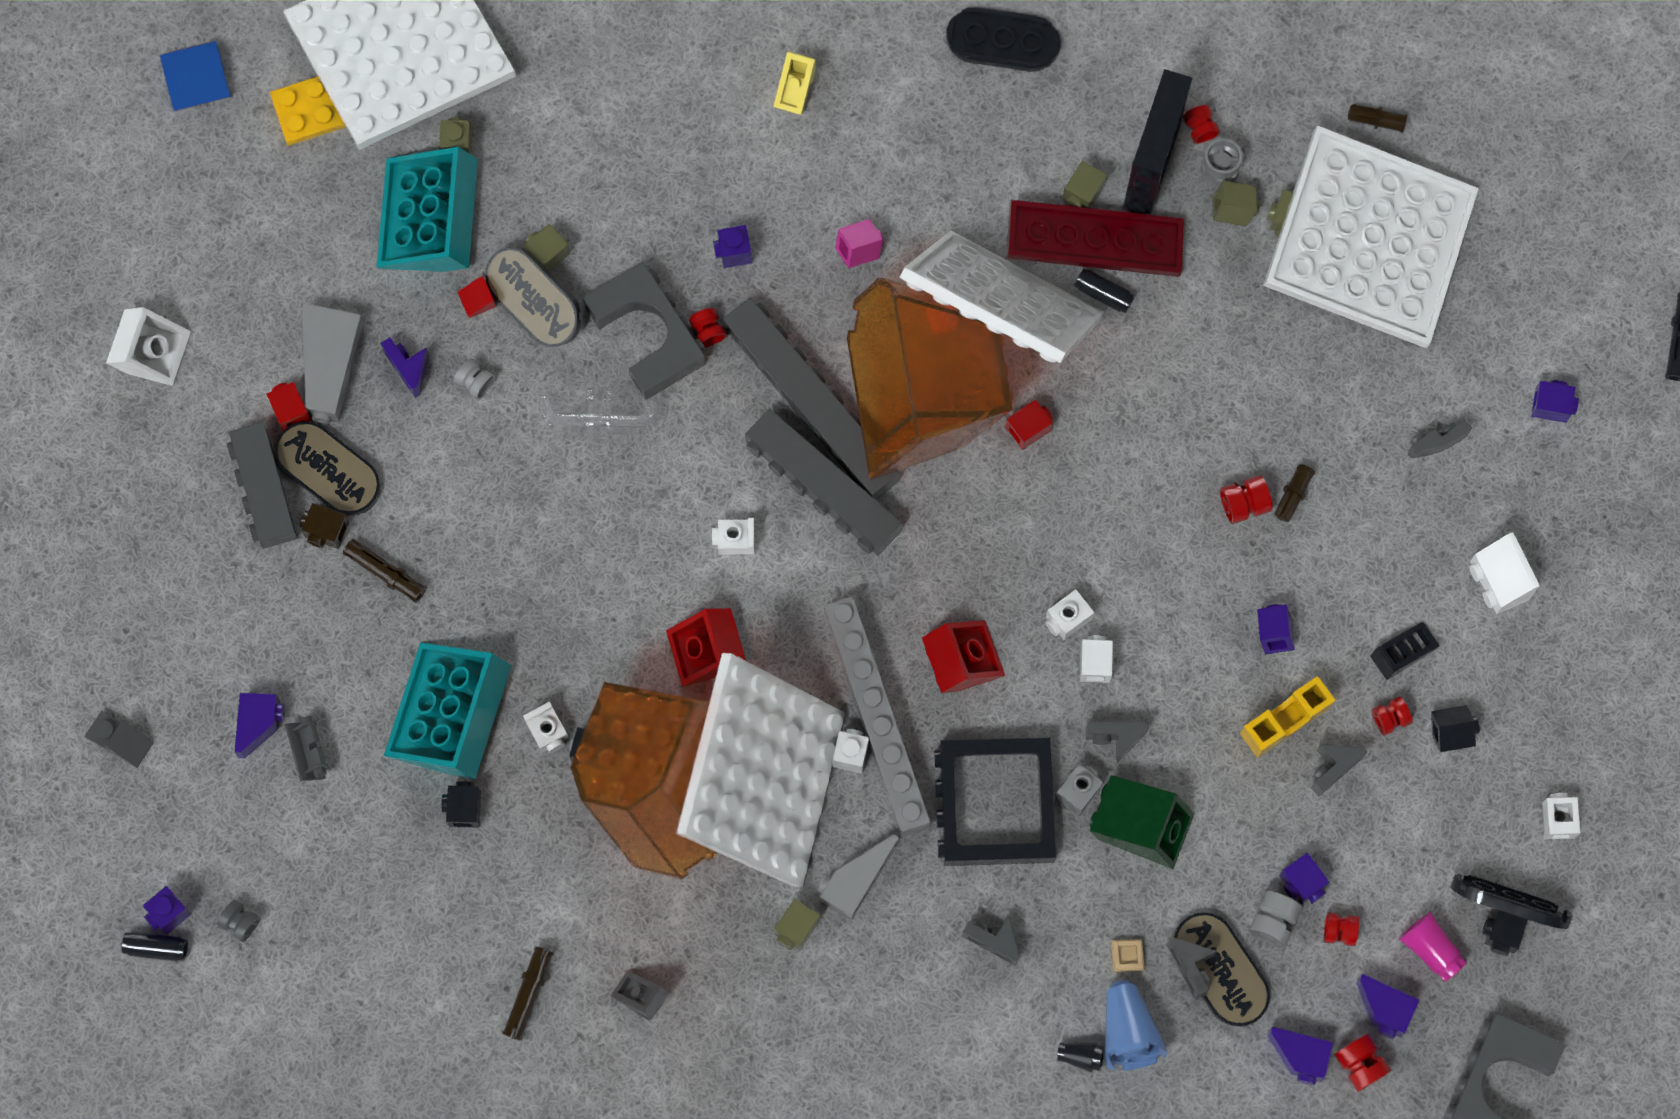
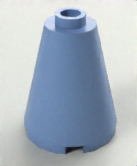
[1105,980,1167,1071]

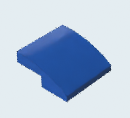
[160,41,231,111]

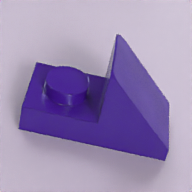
[380,337,429,398]

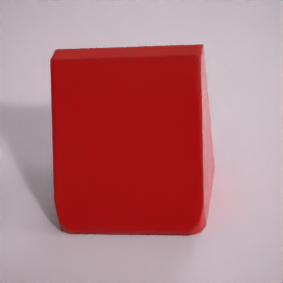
[457,276,496,318]

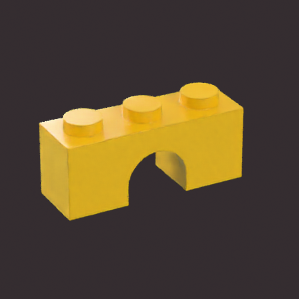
[1240,676,1336,759]

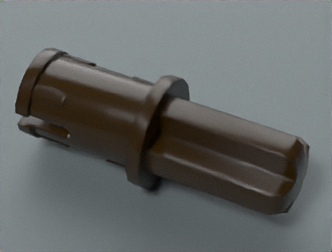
[1348,104,1407,133]
[1274,464,1315,522]

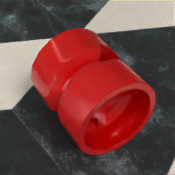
[1219,475,1273,524]
[1334,1034,1392,1092]

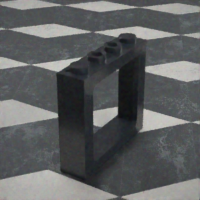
[1123,69,1193,215]
[934,738,1056,866]

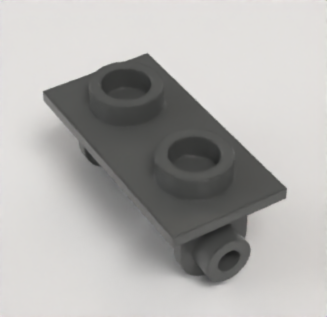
[285,716,328,781]

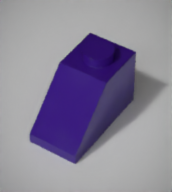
[234,693,285,758]
[1356,974,1419,1039]
[1267,1027,1333,1085]

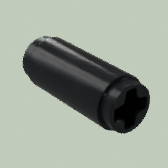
[1074,268,1135,314]
[122,931,188,962]

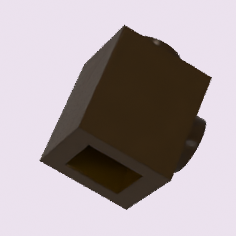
[300,503,349,549]

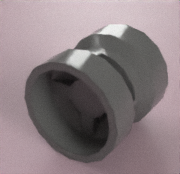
[217,900,260,943]

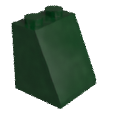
[1089,775,1195,869]

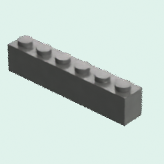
[745,408,902,556]

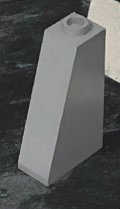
[302,303,364,424]

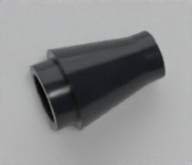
[1057,1042,1104,1073]

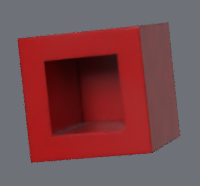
[266,382,311,431]
[1005,400,1053,450]

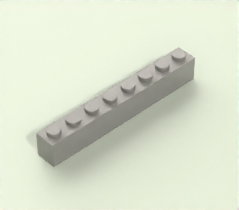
[824,596,931,838]

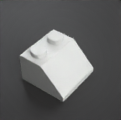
[106,307,191,386]
[1469,532,1540,614]

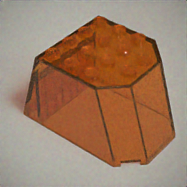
[847,278,1014,479]
[570,682,717,879]

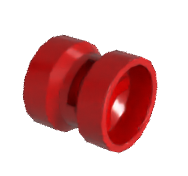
[1183,104,1220,144]
[689,308,727,348]
[1371,696,1413,736]
[1323,912,1359,947]

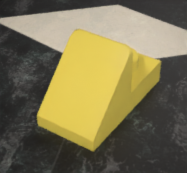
[773,51,816,115]

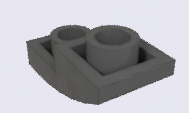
[1408,419,1472,458]

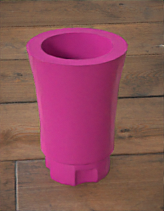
[1398,911,1467,982]

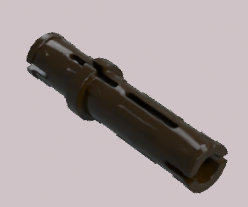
[343,538,426,603]
[502,946,554,1041]

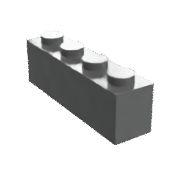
[227,422,298,549]

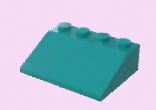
[376,147,478,272]
[383,642,511,779]

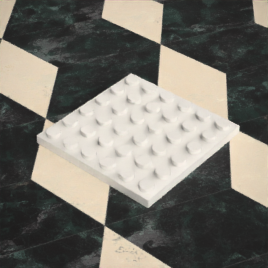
[283,0,516,150]
[1263,126,1479,348]
[900,231,1105,363]
[677,653,845,887]

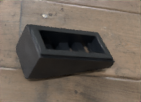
[1370,622,1440,680]

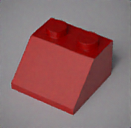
[666,608,746,687]
[921,620,1005,693]

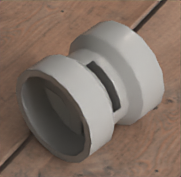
[454,358,495,399]

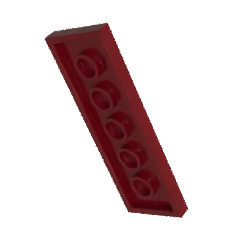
[1006,200,1184,277]

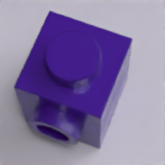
[713,225,752,268]
[1531,380,1579,423]
[1257,604,1295,655]
[1280,852,1330,904]
[142,886,192,934]

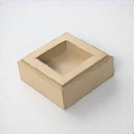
[1111,939,1145,972]

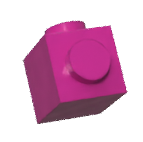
[835,219,884,269]

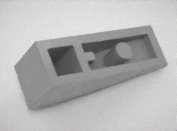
[818,834,899,920]

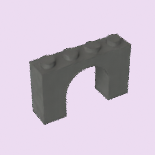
[582,262,707,401]
[1443,1013,1566,1119]

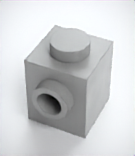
[1055,764,1103,816]

